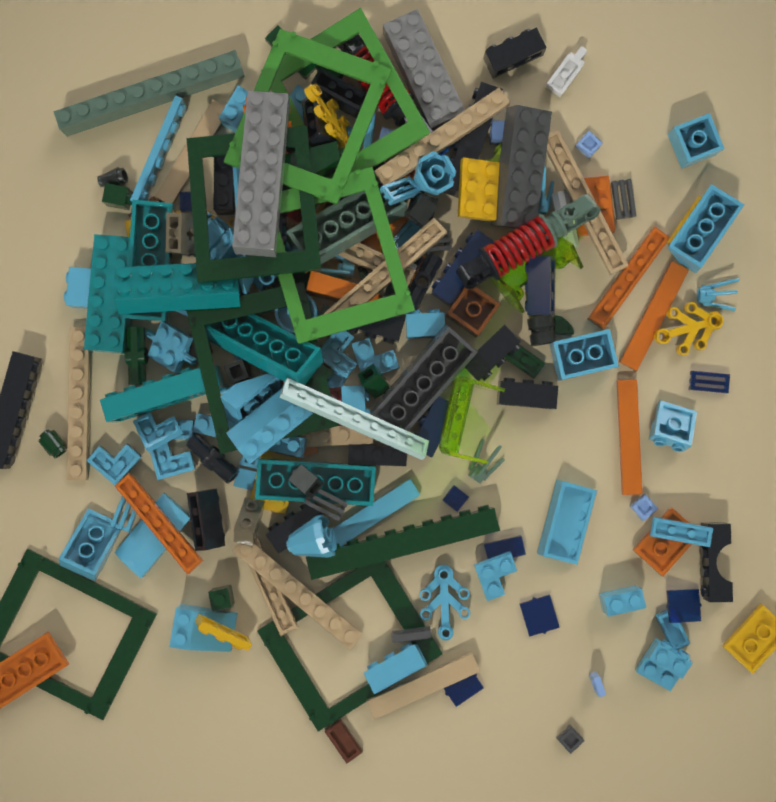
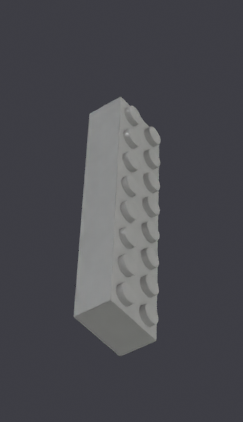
[232,90,290,257]

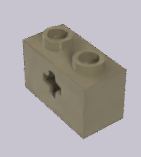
[165,213,195,255]
[234,497,264,546]

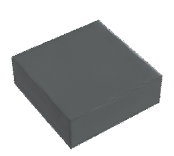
[556,725,585,754]

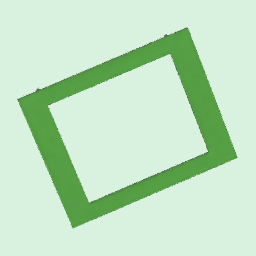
[261,8,431,179]
[224,29,392,205]
[276,167,415,344]

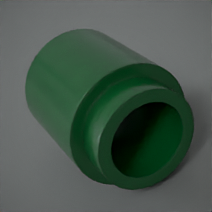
[38,429,67,459]

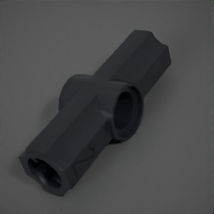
[409,253,443,310]
[186,433,240,484]

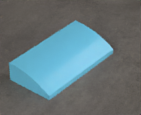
[537,480,597,565]
[114,493,191,578]

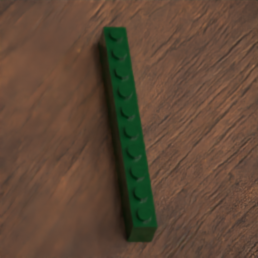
[306,505,500,580]

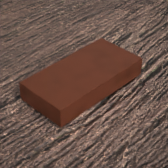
[325,719,363,764]

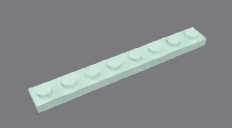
[279,378,429,460]

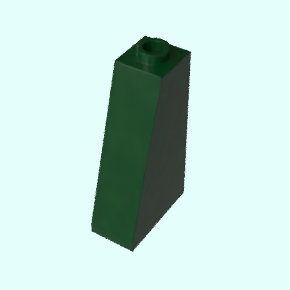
[282,141,344,191]

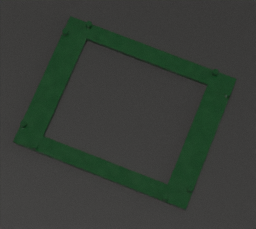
[187,126,322,283]
[186,282,338,454]
[0,549,157,720]
[257,561,442,732]

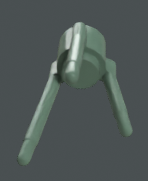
[468,439,505,484]

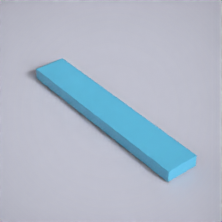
[333,479,420,546]

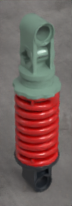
[456,194,601,289]

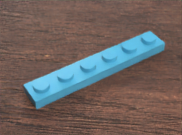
[130,95,187,202]
[193,413,307,458]

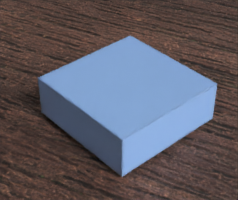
[575,131,603,158]
[630,494,658,521]
[589,672,606,697]

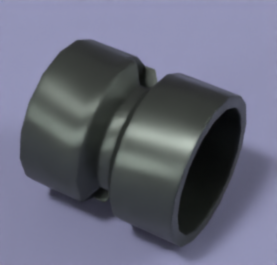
[527,315,556,346]

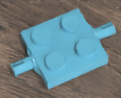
[145,321,197,373]

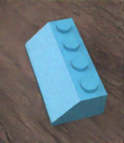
[668,184,745,273]
[226,389,313,464]

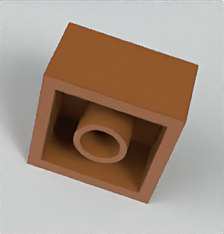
[446,287,501,338]

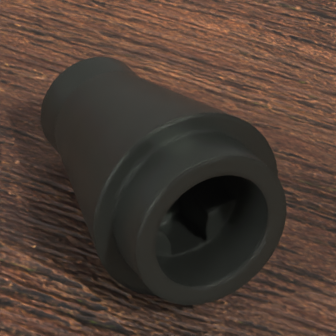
[97,167,128,187]

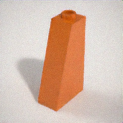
[306,271,382,302]

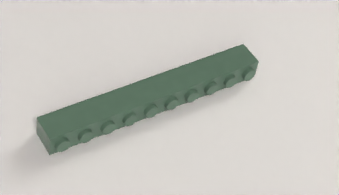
[53,50,245,137]

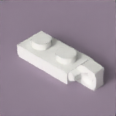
[545,46,587,98]

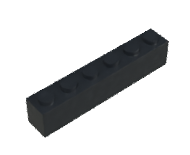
[443,82,503,198]
[0,351,42,469]

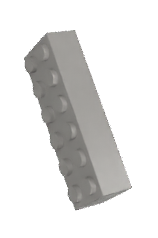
[383,9,465,131]

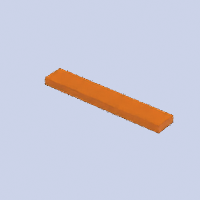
[587,227,670,330]
[619,261,689,371]
[616,380,642,495]
[115,473,204,574]

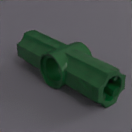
[125,327,149,385]

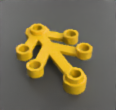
[304,84,349,150]
[653,302,724,355]

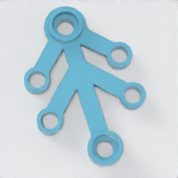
[419,564,470,640]

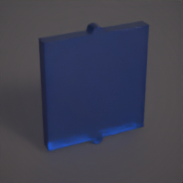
[666,589,702,623]
[519,595,560,637]
[444,673,484,707]

